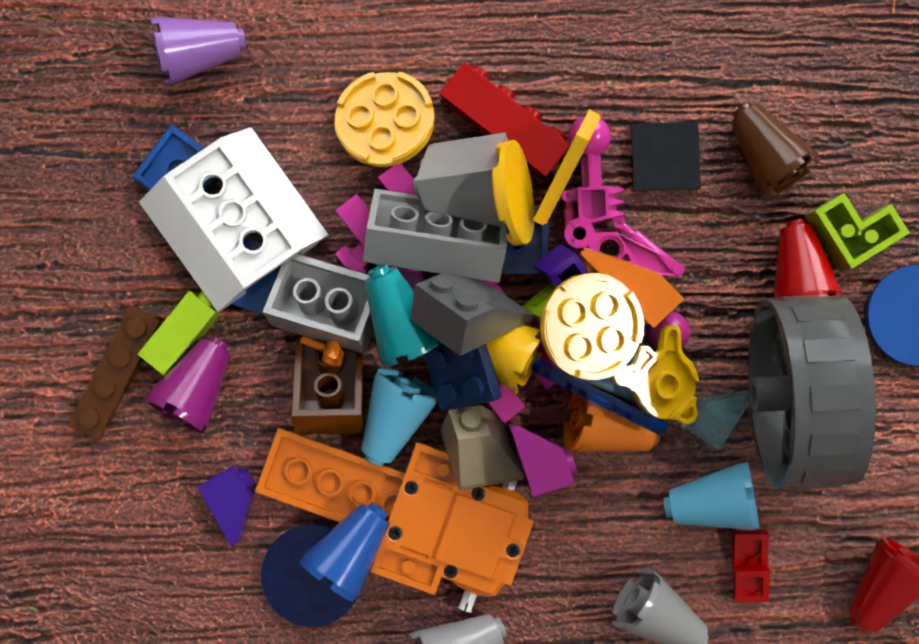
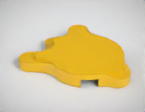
[610,325,699,425]

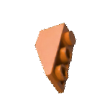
[580,247,684,328]

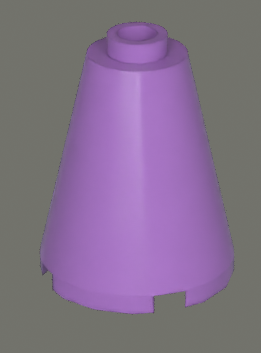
[150,17,246,86]

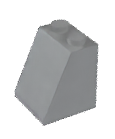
[413,132,508,228]

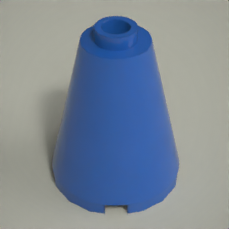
[299,502,390,602]

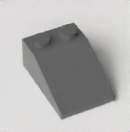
[410,273,534,356]

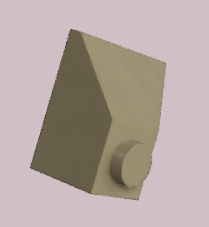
[440,405,525,490]

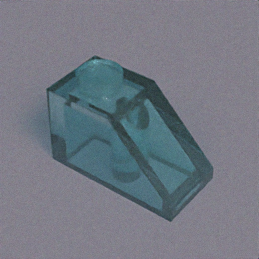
[679,389,750,451]

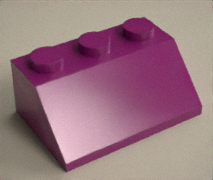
[507,422,578,497]

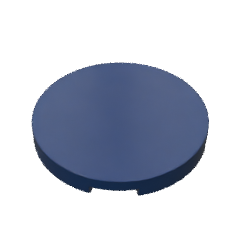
[865,265,919,366]

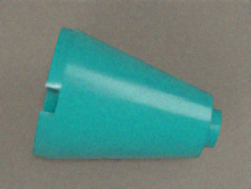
[364,264,441,366]

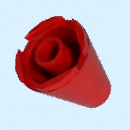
[773,219,843,299]
[848,535,919,633]

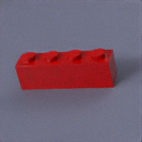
[439,61,571,181]

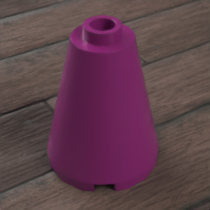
[144,336,231,434]

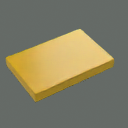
[533,109,601,226]

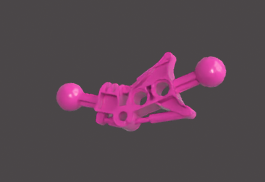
[561,116,690,350]

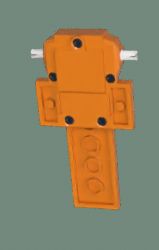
[255,427,534,613]

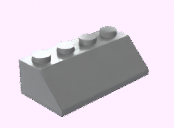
[363,189,507,282]

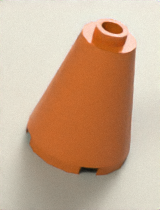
[563,384,661,452]

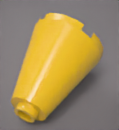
[486,325,542,394]

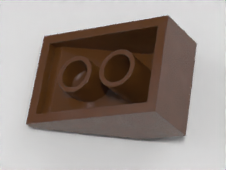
[292,334,365,434]

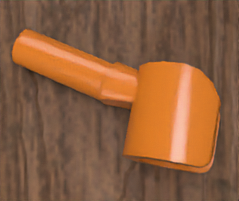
[300,336,344,367]

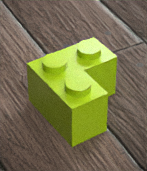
[804,193,910,272]

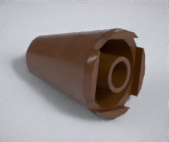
[731,103,820,199]

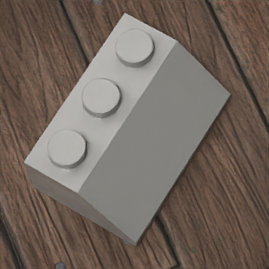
[263,254,374,354]

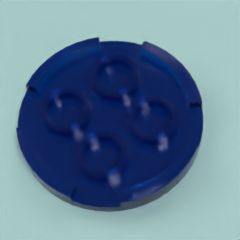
[261,523,358,627]

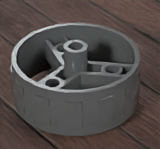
[748,294,876,489]

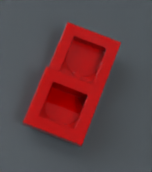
[732,529,770,602]

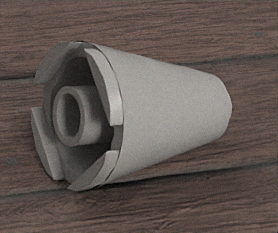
[612,567,709,644]
[408,614,507,644]

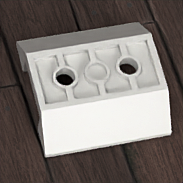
[139,127,329,313]

